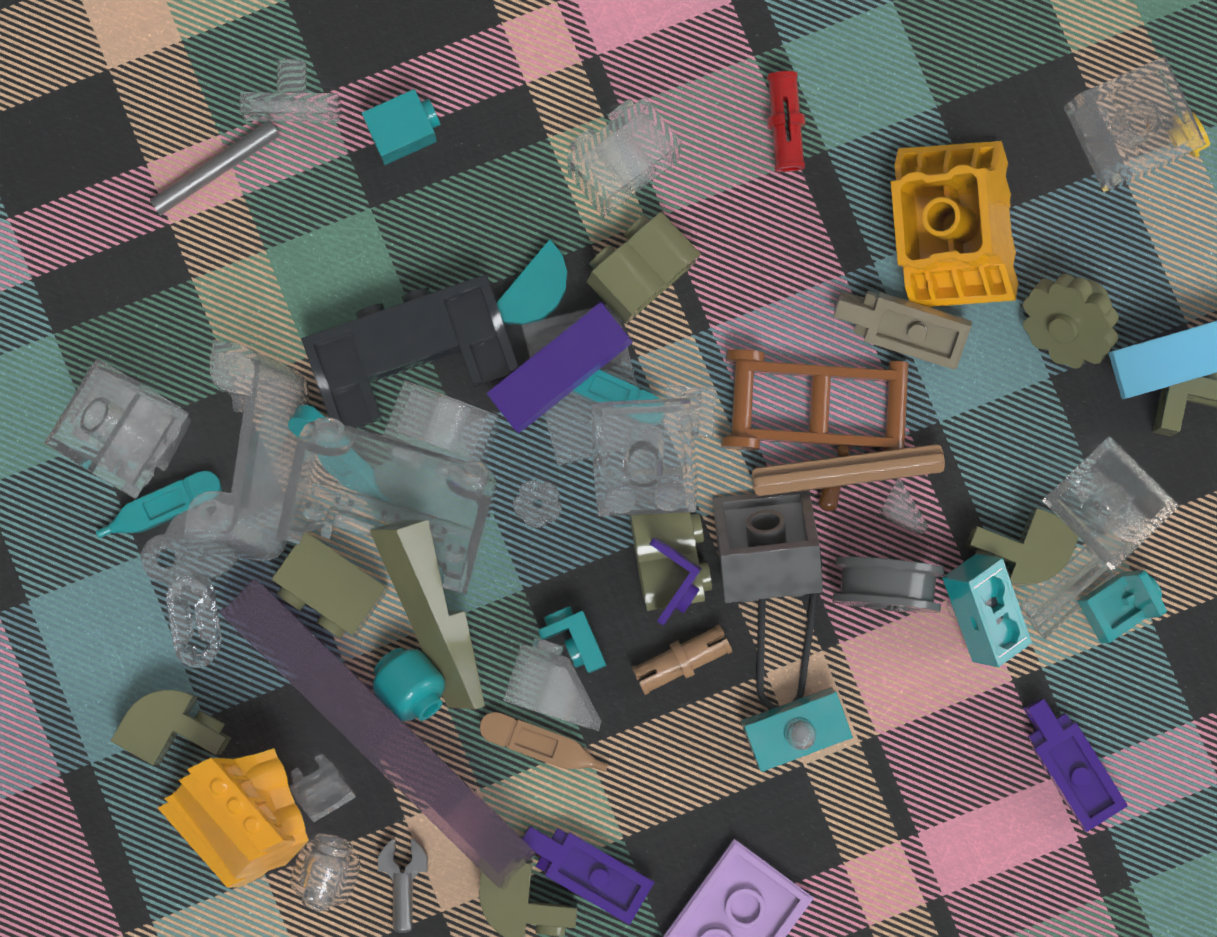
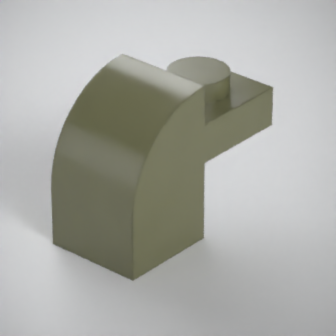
[965,508,1083,587]
[110,690,231,765]
[479,857,578,937]

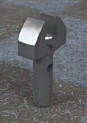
[378,838,428,933]

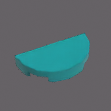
[497,239,567,325]

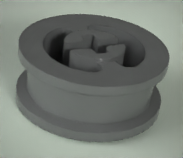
[832,557,944,613]

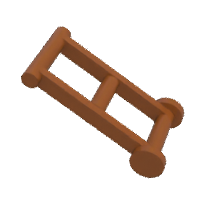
[721,349,909,451]

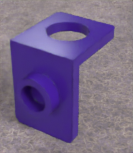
[649,537,703,625]

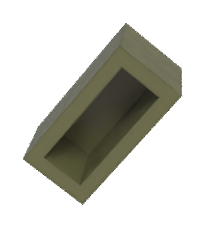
[272,531,389,639]

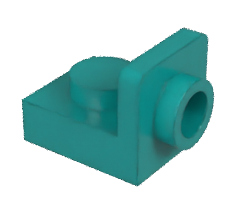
[538,607,607,673]

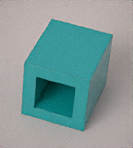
[362,89,441,165]

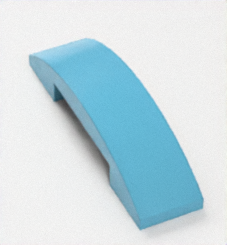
[1108,320,1217,399]

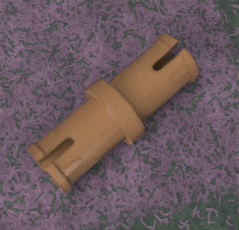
[631,624,733,695]

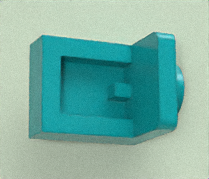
[1077,570,1167,643]

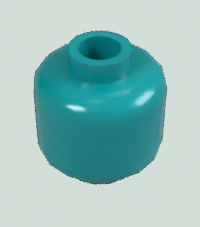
[373,648,445,721]

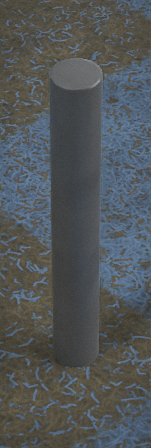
[150,120,280,216]

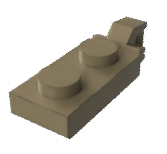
[833,291,972,370]

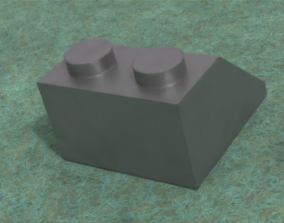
[713,490,823,603]

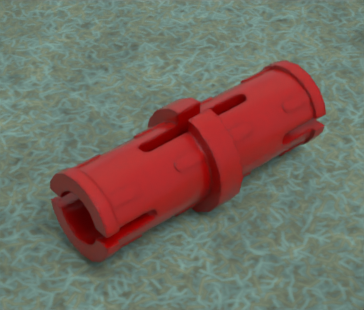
[767,71,806,172]

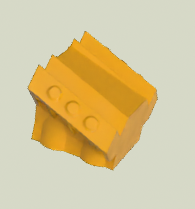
[891,141,1019,307]
[158,749,309,888]

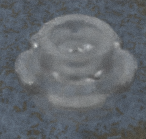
[513,480,561,528]

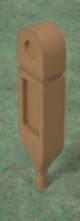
[480,712,608,772]

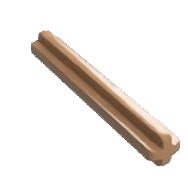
[752,444,945,497]

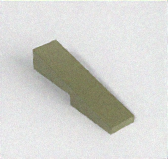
[369,520,485,709]

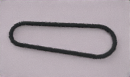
[756,551,822,710]

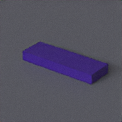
[487,302,633,433]

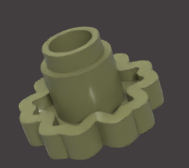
[1023,274,1119,368]

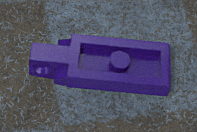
[1023,698,1128,832]
[520,826,654,925]

